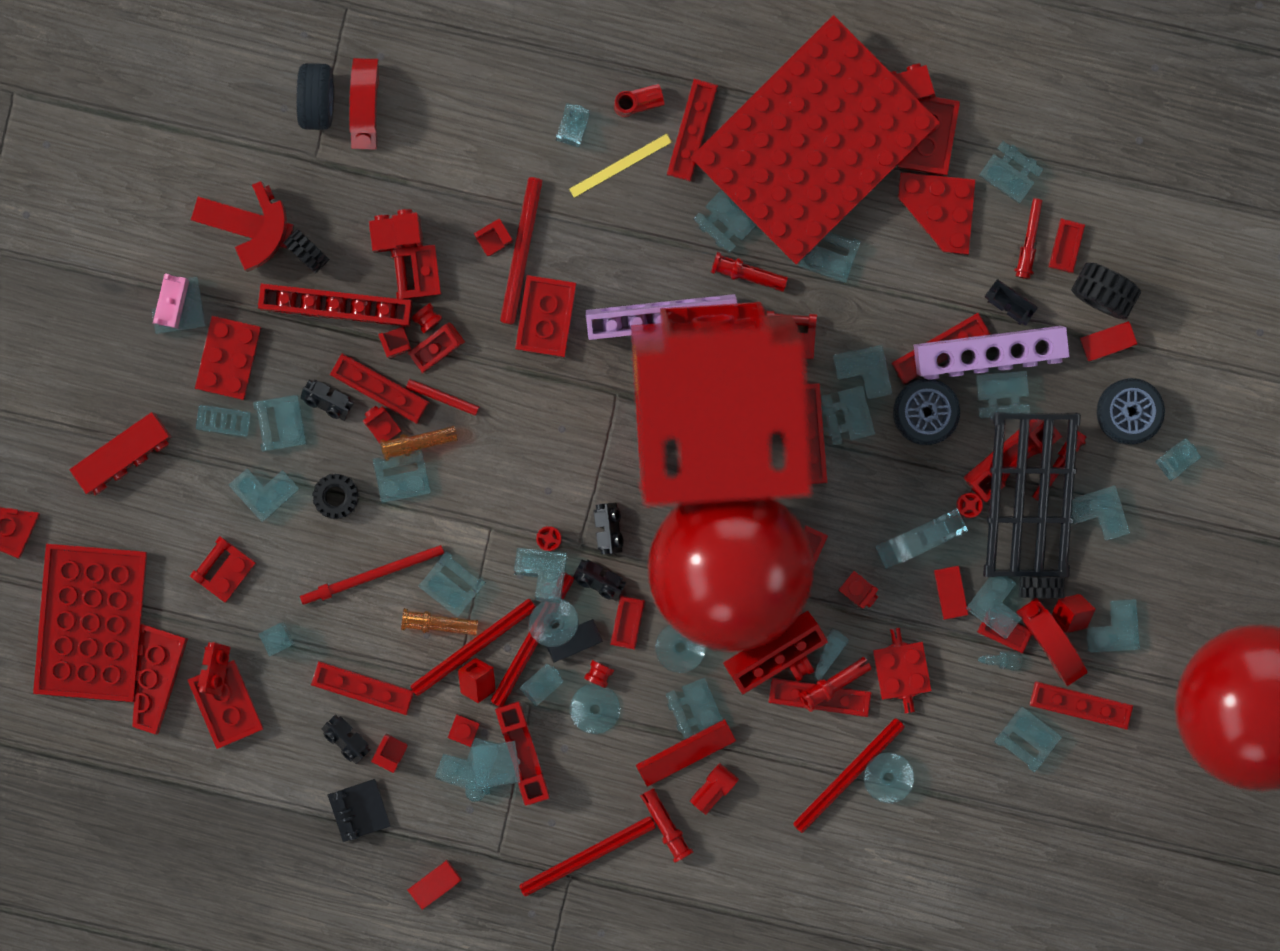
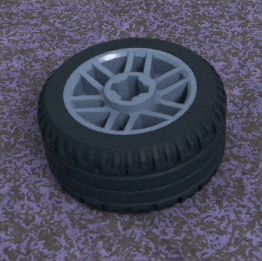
[297,63,334,130]
[1096,378,1165,445]
[893,379,961,445]

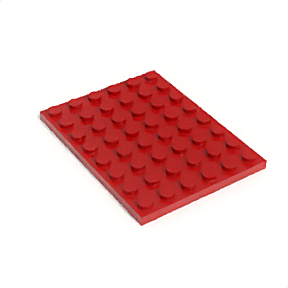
[690,15,940,265]

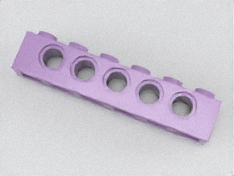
[586,294,737,340]
[914,326,1069,380]

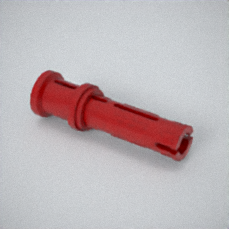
[711,252,788,292]
[799,657,871,712]
[640,788,694,863]

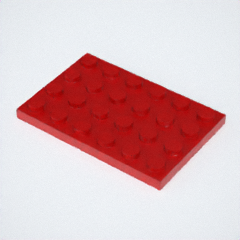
[33,544,147,702]

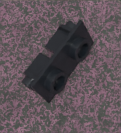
[985,279,1038,326]
[300,379,354,421]
[594,503,624,555]
[573,559,626,601]
[321,714,371,764]

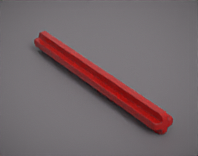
[500,177,542,324]
[491,573,574,707]
[410,599,536,696]
[793,718,905,833]
[519,816,656,896]

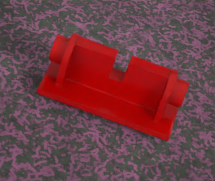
[197,642,231,696]

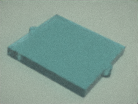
[471,741,521,789]

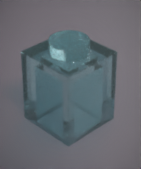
[258,622,295,657]

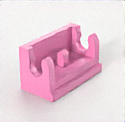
[153,274,189,329]

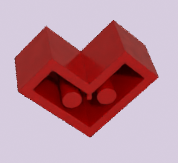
[369,209,424,253]

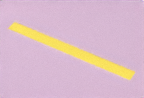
[569,134,671,197]

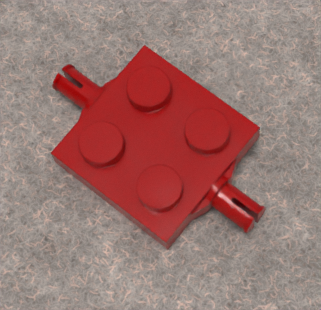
[873,628,932,713]

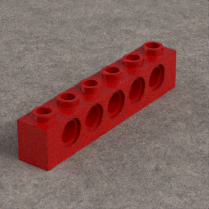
[258,283,413,327]

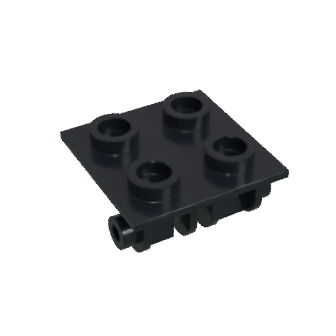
[327,779,391,842]

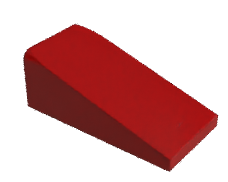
[1080,321,1137,362]
[408,322,465,373]
[407,860,462,910]

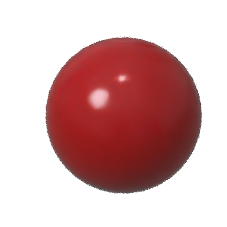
[648,498,814,652]
[1175,625,1280,791]

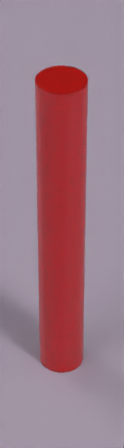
[406,379,479,416]

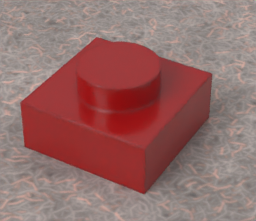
[447,714,480,747]

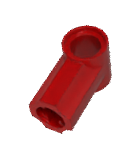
[614,84,665,117]
[690,763,739,815]

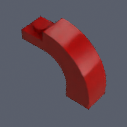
[349,58,379,149]
[235,181,287,272]
[1016,598,1088,687]

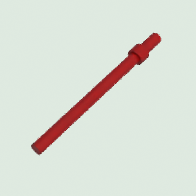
[300,545,445,605]

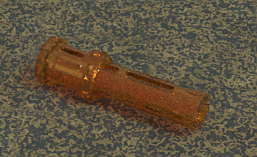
[380,425,458,462]
[401,608,478,636]

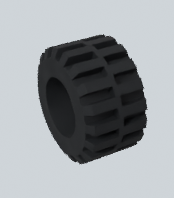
[1071,263,1141,319]

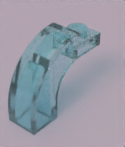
[875,508,968,569]

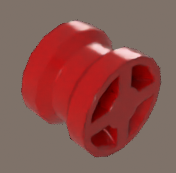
[411,303,443,334]
[956,493,983,518]
[536,526,562,551]
[789,656,815,682]
[584,660,614,688]

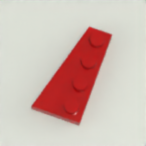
[0,507,40,560]
[132,624,188,735]

